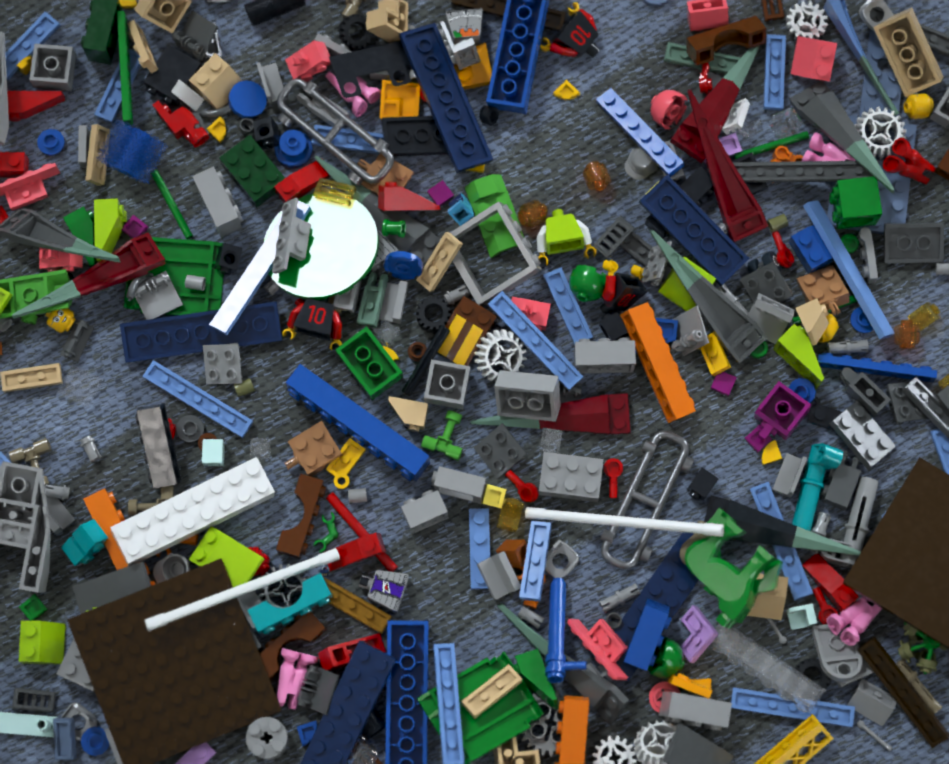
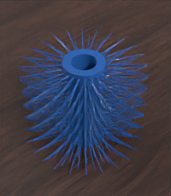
[98,121,167,184]

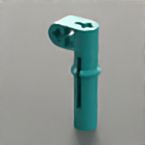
[792,443,843,532]

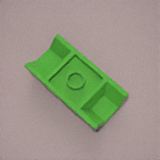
[464,174,524,258]
[0,269,73,319]

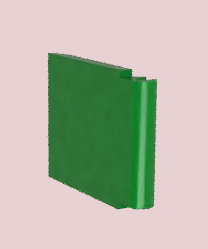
[123,237,226,316]
[417,651,544,764]

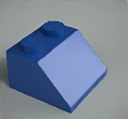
[788,225,834,274]

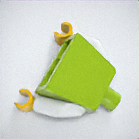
[537,209,597,266]

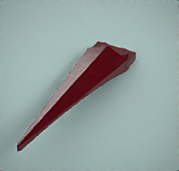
[687,89,768,242]

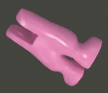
[325,71,381,117]
[802,132,856,161]
[826,596,882,646]
[276,648,319,710]

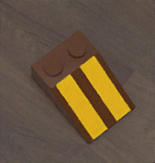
[437,296,497,366]

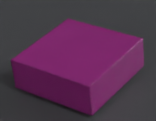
[427,180,454,206]
[122,215,149,238]
[710,372,737,396]
[744,425,773,453]

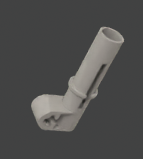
[820,477,879,568]

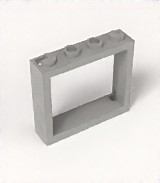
[440,201,542,307]

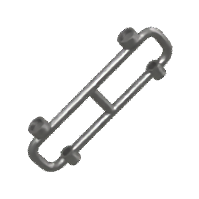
[277,78,394,186]
[600,430,695,570]

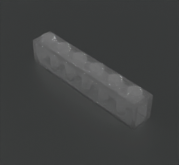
[710,623,826,713]

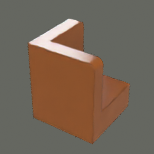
[496,539,527,568]

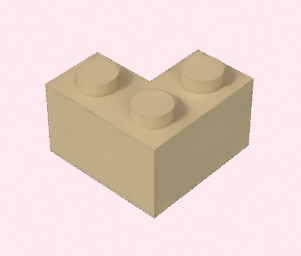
[366,0,408,43]
[493,737,540,764]

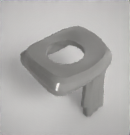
[859,0,894,33]
[545,540,579,579]
[60,702,98,741]

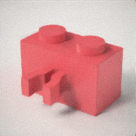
[687,0,729,31]
[285,40,331,82]
[39,247,83,272]
[511,296,551,331]

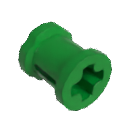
[382,219,406,238]

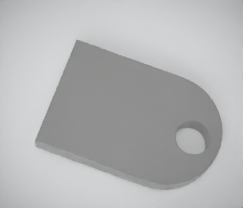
[811,624,862,682]

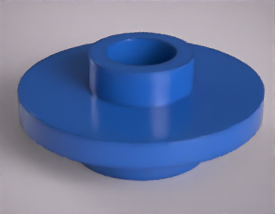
[37,129,65,156]
[279,130,307,156]
[850,306,874,333]
[789,378,816,403]
[81,727,109,756]

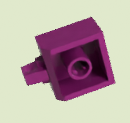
[754,381,811,442]

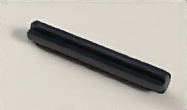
[402,326,450,396]

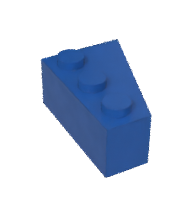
[624,598,672,671]

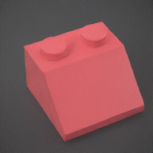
[790,36,837,82]

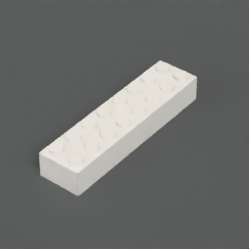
[110,457,275,566]

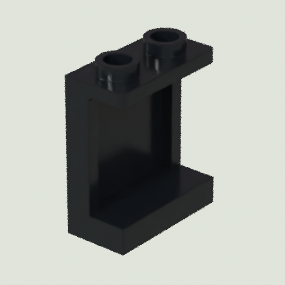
[143,44,202,106]

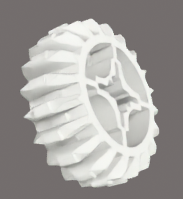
[854,107,906,159]
[474,329,527,382]
[634,719,679,764]

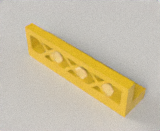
[754,714,834,764]

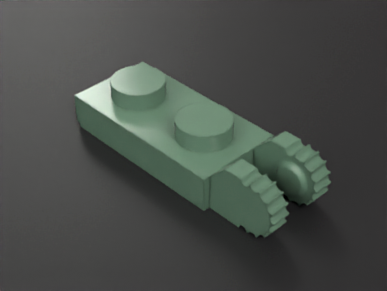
[357,272,388,327]

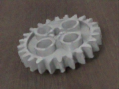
[521,690,567,757]

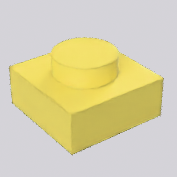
[481,484,506,509]

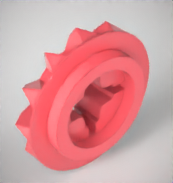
[649,681,681,713]

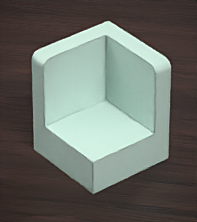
[202,439,225,466]
[786,603,817,630]

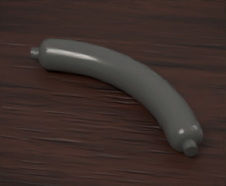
[199,105,233,118]
[126,272,154,301]

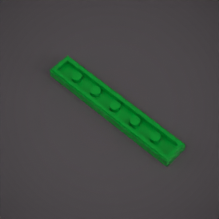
[117,11,133,127]

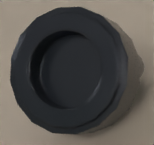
[479,105,499,126]

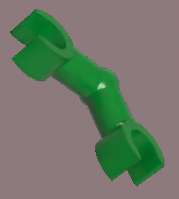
[313,512,339,554]

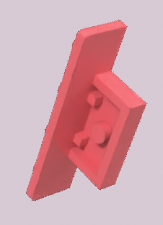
[0,163,60,211]
[567,619,628,680]

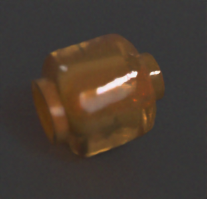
[583,161,611,191]
[518,200,548,228]
[894,320,920,349]

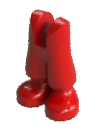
[883,138,936,184]

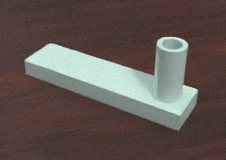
[0,712,59,738]

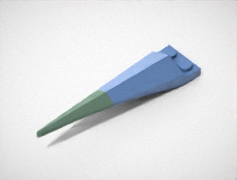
[823,0,899,116]

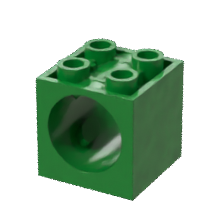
[829,176,882,229]

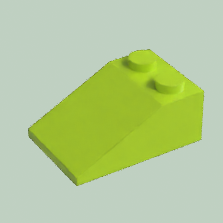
[94,198,127,263]
[773,324,824,390]
[189,526,264,587]

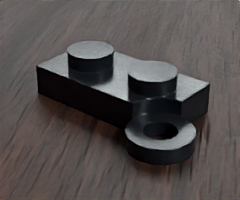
[807,396,842,431]

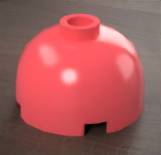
[650,90,688,130]

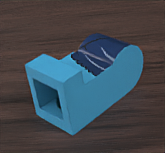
[448,193,474,226]

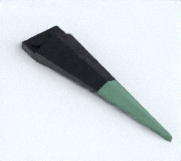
[704,495,861,556]

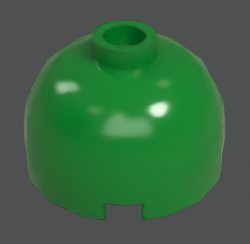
[569,265,606,302]
[647,636,685,679]

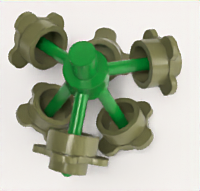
[898,622,948,675]

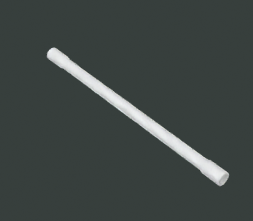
[525,507,724,537]
[144,548,340,631]

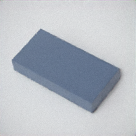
[53,718,76,760]

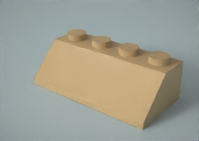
[873,7,943,97]

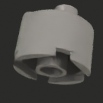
[246,717,289,760]

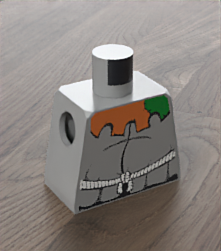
[446,8,483,45]

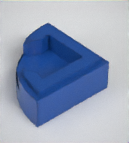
[297,721,317,747]

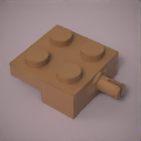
[357,153,414,195]
[797,265,849,315]
[284,421,342,477]

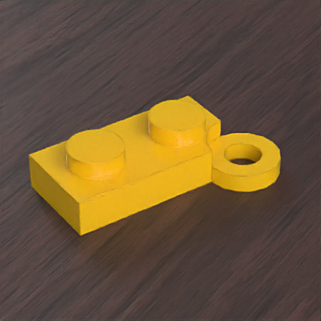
[699,333,731,376]
[326,438,366,489]

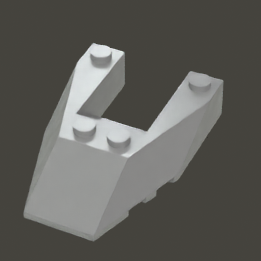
[0,461,51,593]

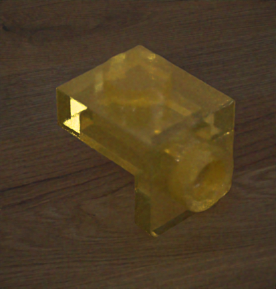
[497,498,525,533]

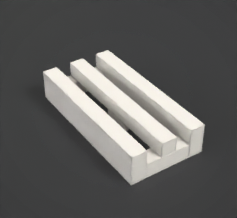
[722,98,750,135]

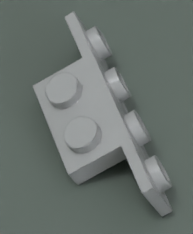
[272,198,311,274]

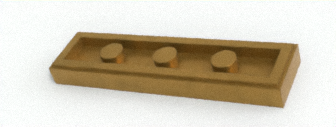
[323,577,392,634]

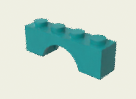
[247,573,333,635]

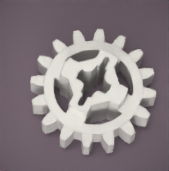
[786,1,828,40]
[592,736,637,764]

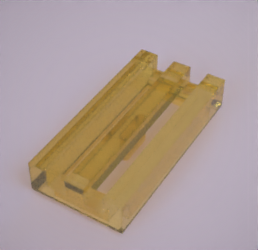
[313,178,357,206]

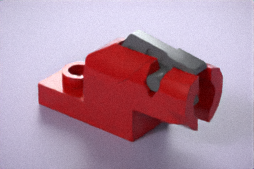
[152,100,209,148]

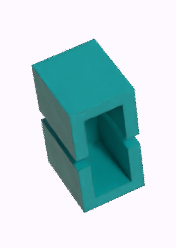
[61,519,108,566]

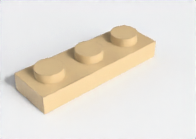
[127,20,158,73]
[85,124,111,186]
[416,232,463,292]
[0,363,63,393]
[462,664,522,719]

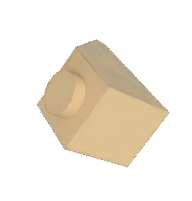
[795,298,829,346]
[388,396,429,432]

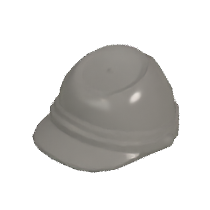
[625,146,658,180]
[153,553,191,583]

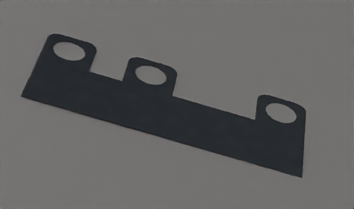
[329,41,411,98]

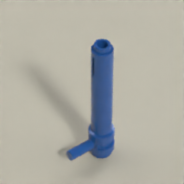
[545,578,587,683]

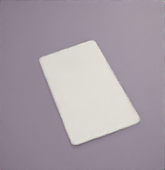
[171,80,204,111]

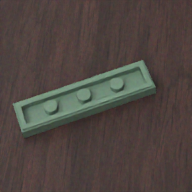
[664,42,741,75]

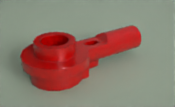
[699,62,713,95]
[772,231,794,268]
[603,458,623,498]
[505,470,539,502]
[812,587,838,625]

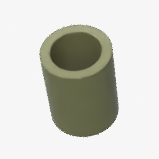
[767,214,789,233]
[233,378,255,397]

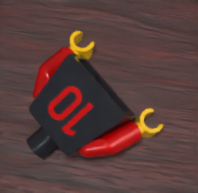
[540,2,600,58]
[600,260,648,314]
[282,297,342,350]

